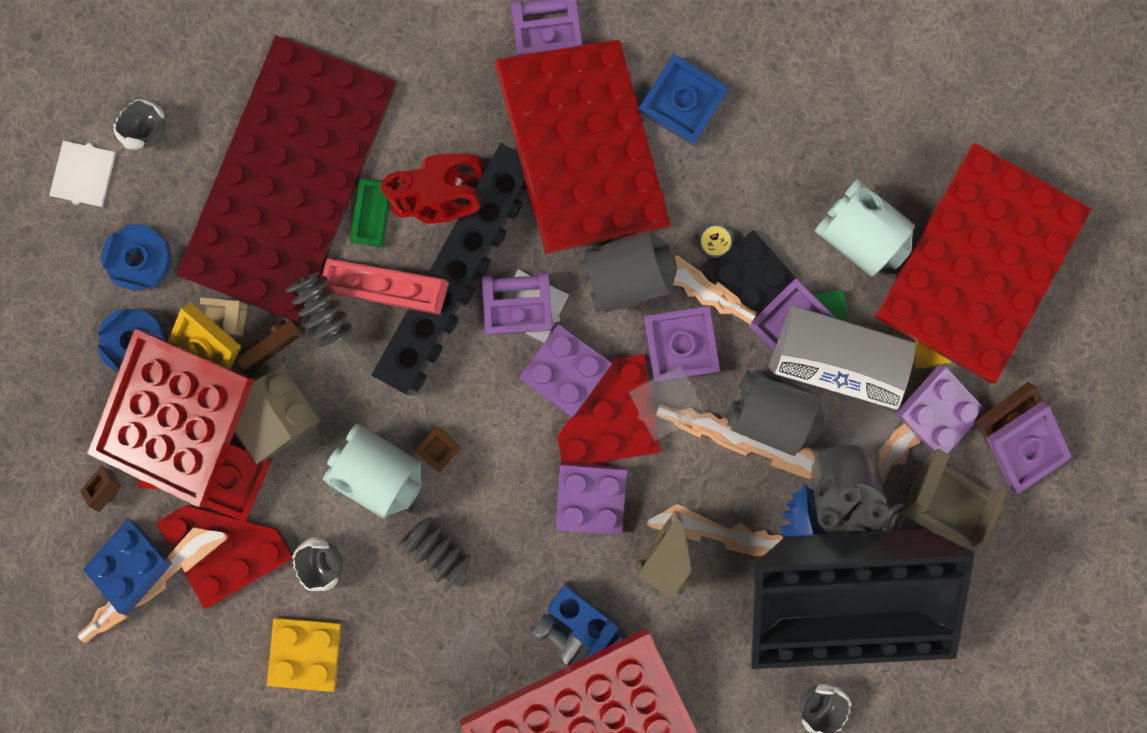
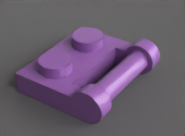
[511,0,582,55]
[482,271,553,335]

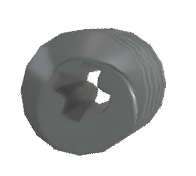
[286,272,353,347]
[398,517,471,592]

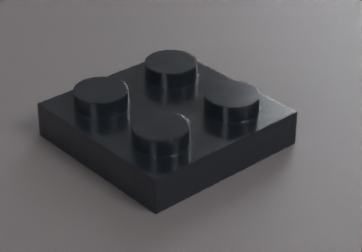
[703,230,796,323]

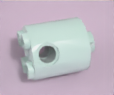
[814,179,915,277]
[323,423,422,519]

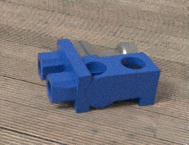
[529,582,628,666]

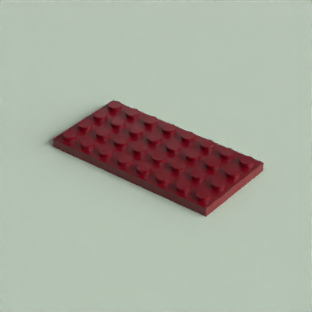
[176,35,397,324]

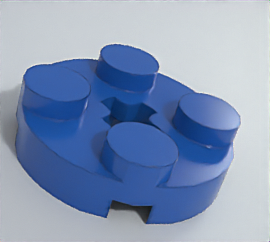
[101,224,172,291]
[97,308,168,372]

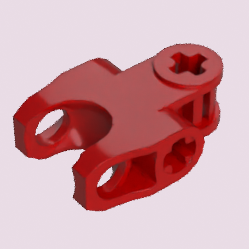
[380,153,484,224]

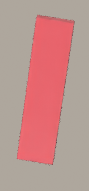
[322,258,449,315]

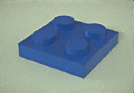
[639,54,729,146]
[83,519,173,615]

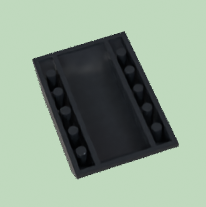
[750,529,975,669]

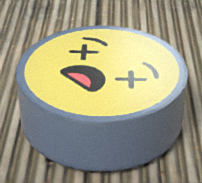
[699,225,732,259]

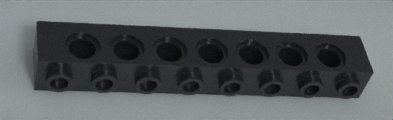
[371,143,528,396]

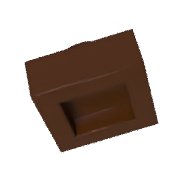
[414,426,462,473]
[80,465,121,512]

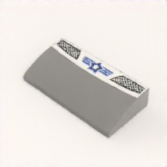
[768,305,916,410]

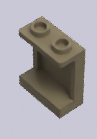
[901,448,1008,553]

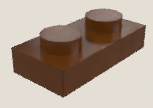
[236,320,305,372]
[975,382,1044,446]

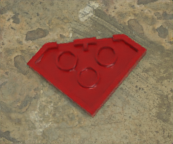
[557,354,661,464]
[156,505,293,610]

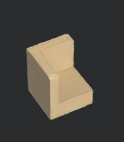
[200,298,247,337]

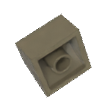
[234,366,320,465]
[637,510,693,600]

